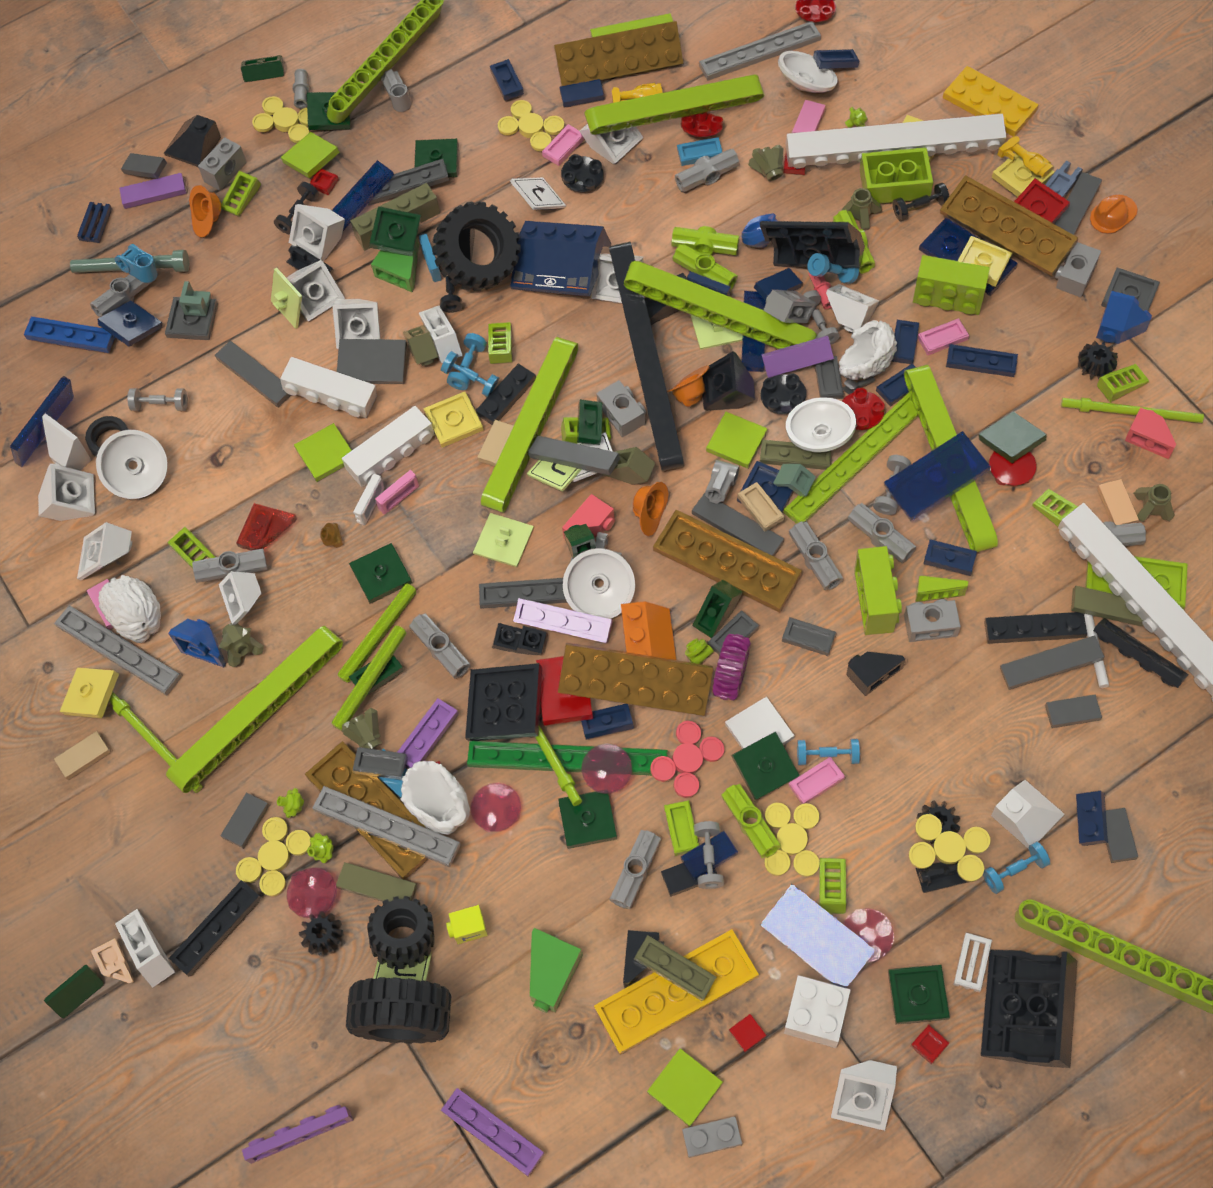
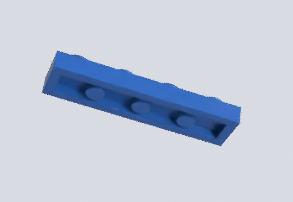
[24,316,115,353]

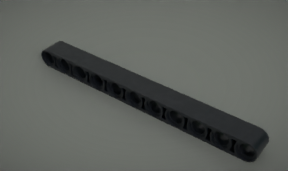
[609,241,684,472]

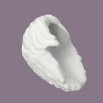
[839,320,897,380]
[98,575,161,643]
[401,761,470,835]

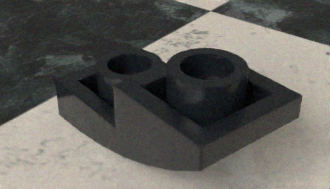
[492,623,546,655]

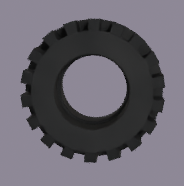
[367,896,435,969]

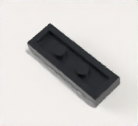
[476,363,536,425]

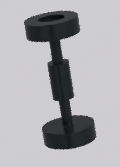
[274,182,319,235]
[892,183,949,220]
[439,266,462,313]

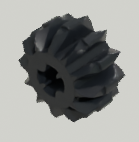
[1078,341,1118,380]
[916,800,960,844]
[299,911,344,957]

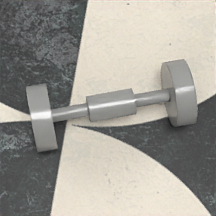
[803,290,840,345]
[128,388,188,411]
[873,455,911,515]
[694,821,724,889]

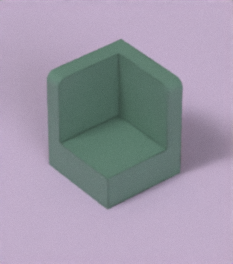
[179,281,211,316]
[774,464,816,496]

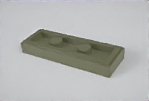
[760,439,831,470]
[1071,586,1143,626]
[336,862,417,902]
[634,935,716,1001]

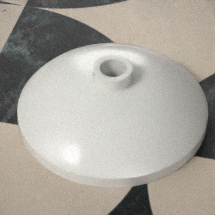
[778,51,837,93]
[786,398,856,452]
[96,430,168,499]
[563,548,635,619]

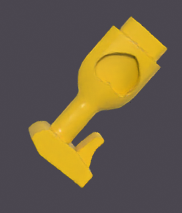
[612,83,662,103]
[997,136,1054,178]

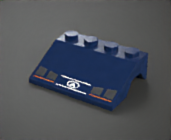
[510,221,611,296]

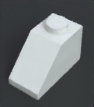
[219,571,261,625]

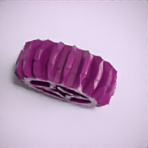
[713,634,751,701]

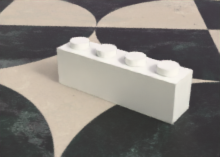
[280,357,377,418]
[342,406,435,487]

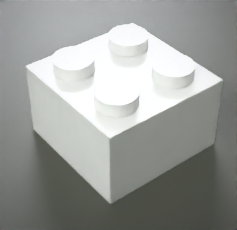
[784,975,850,1048]

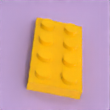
[943,66,1039,137]

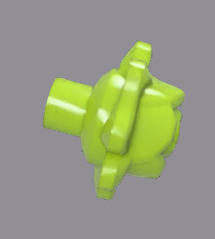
[845,107,868,128]
[277,788,304,818]
[307,833,334,863]

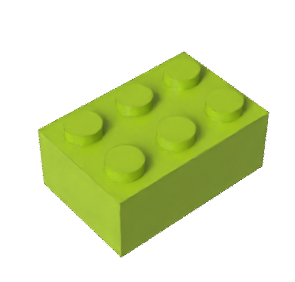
[859,147,933,203]
[912,255,990,315]
[854,546,902,635]

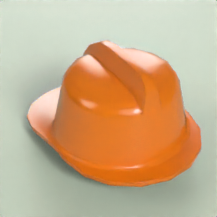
[189,185,221,237]
[1090,194,1138,234]
[667,365,709,407]
[633,482,669,536]

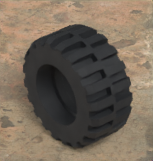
[432,201,521,291]
[345,977,452,1044]

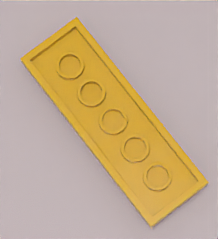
[594,929,759,1055]

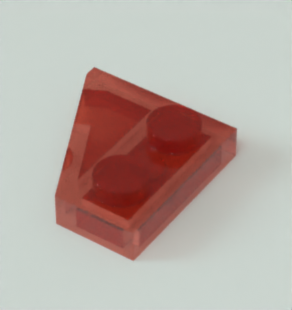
[236,503,297,551]

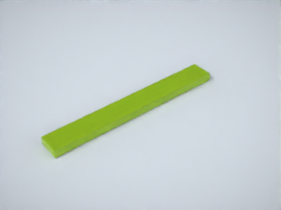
[784,393,918,524]

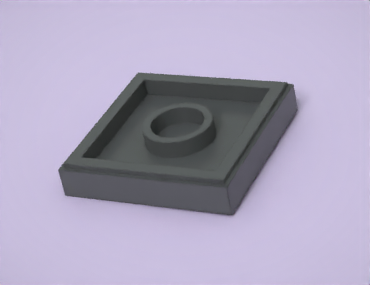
[1101,267,1160,311]
[165,297,218,340]

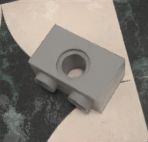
[198,137,246,191]
[1055,242,1101,297]
[763,290,816,323]
[596,380,646,438]
[904,599,961,642]

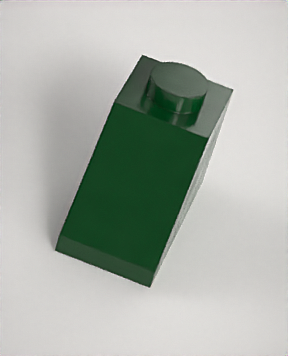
[564,524,596,559]
[692,580,743,638]

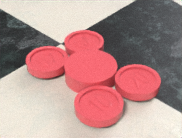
[650,721,724,798]

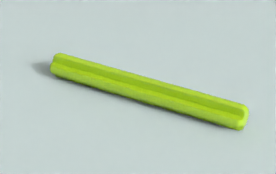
[338,583,416,683]
[332,625,406,731]

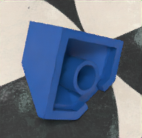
[1096,291,1152,344]
[168,619,226,668]

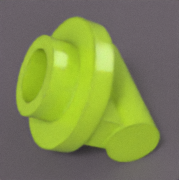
[685,638,714,664]

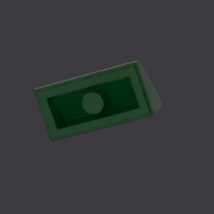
[241,55,284,82]
[44,965,104,1019]

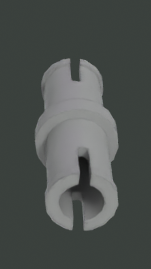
[292,69,309,109]

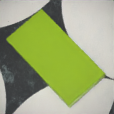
[1085,556,1188,610]

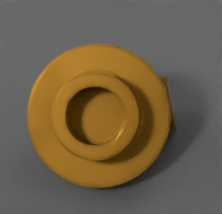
[320,523,343,548]

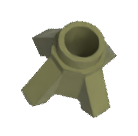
[748,145,784,181]
[842,188,882,230]
[1133,484,1175,522]
[219,623,264,667]
[342,708,382,749]

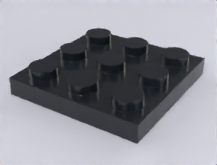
[465,663,542,741]

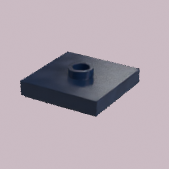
[98,301,162,347]

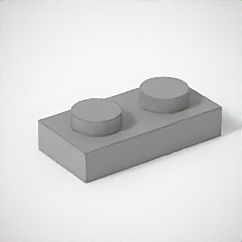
[682,1117,742,1158]

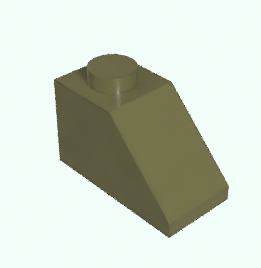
[403,325,438,366]
[602,447,655,485]

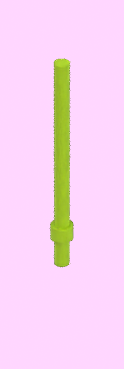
[1061,397,1204,423]
[109,691,203,793]
[535,725,582,806]

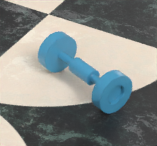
[808,253,859,284]
[447,333,487,390]
[441,351,499,397]
[797,739,860,765]
[983,842,1050,894]

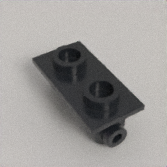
[286,245,333,272]
[915,861,968,893]

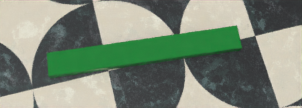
[467,741,668,776]

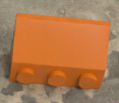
[621,601,676,660]

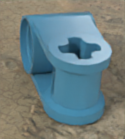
[114,244,158,283]

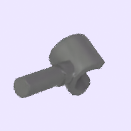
[843,377,875,394]

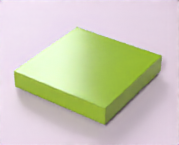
[280,132,340,178]
[706,412,768,469]
[294,423,352,482]
[647,1049,723,1127]

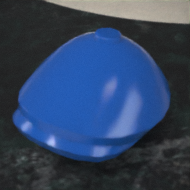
[741,213,777,248]

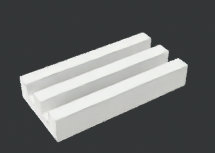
[353,474,385,525]
[953,933,992,992]

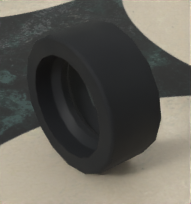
[85,416,129,457]

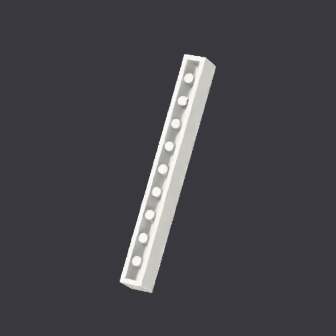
[785,114,1006,168]
[1058,503,1213,701]

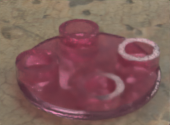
[582,744,632,794]
[471,783,521,832]
[287,868,337,918]
[841,908,894,962]

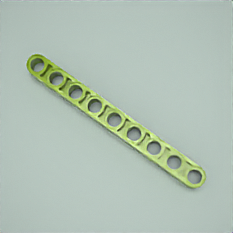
[327,0,444,123]
[584,75,765,135]
[624,261,817,349]
[481,337,578,512]
[904,365,998,552]
[166,626,343,793]
[1015,899,1213,1014]

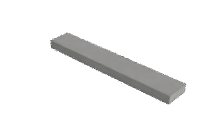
[699,21,821,81]
[54,605,182,696]
[312,786,461,867]

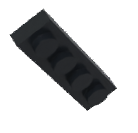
[984,612,1087,644]
[1093,618,1189,688]
[168,880,261,977]

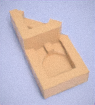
[91,938,134,983]

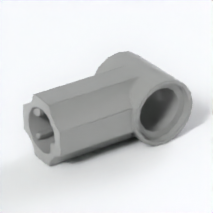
[381,69,411,112]
[705,460,739,504]

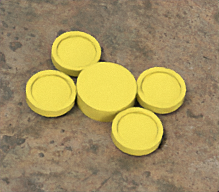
[252,96,309,143]
[498,100,564,151]
[764,803,819,877]
[909,814,990,882]
[236,817,311,897]

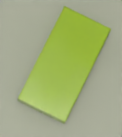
[664,800,700,856]

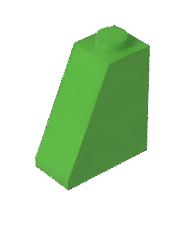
[371,239,419,292]
[530,928,583,1013]

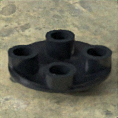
[561,154,604,192]
[761,373,806,414]

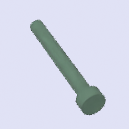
[70,250,189,273]

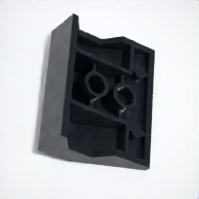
[760,221,865,268]
[981,950,1078,1068]

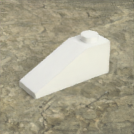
[419,306,462,363]
[115,909,175,988]

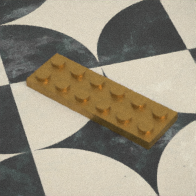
[554,21,683,86]
[940,175,1078,277]
[653,510,802,613]
[558,643,714,716]
[305,741,428,880]

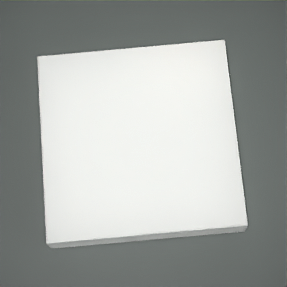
[725,697,794,749]

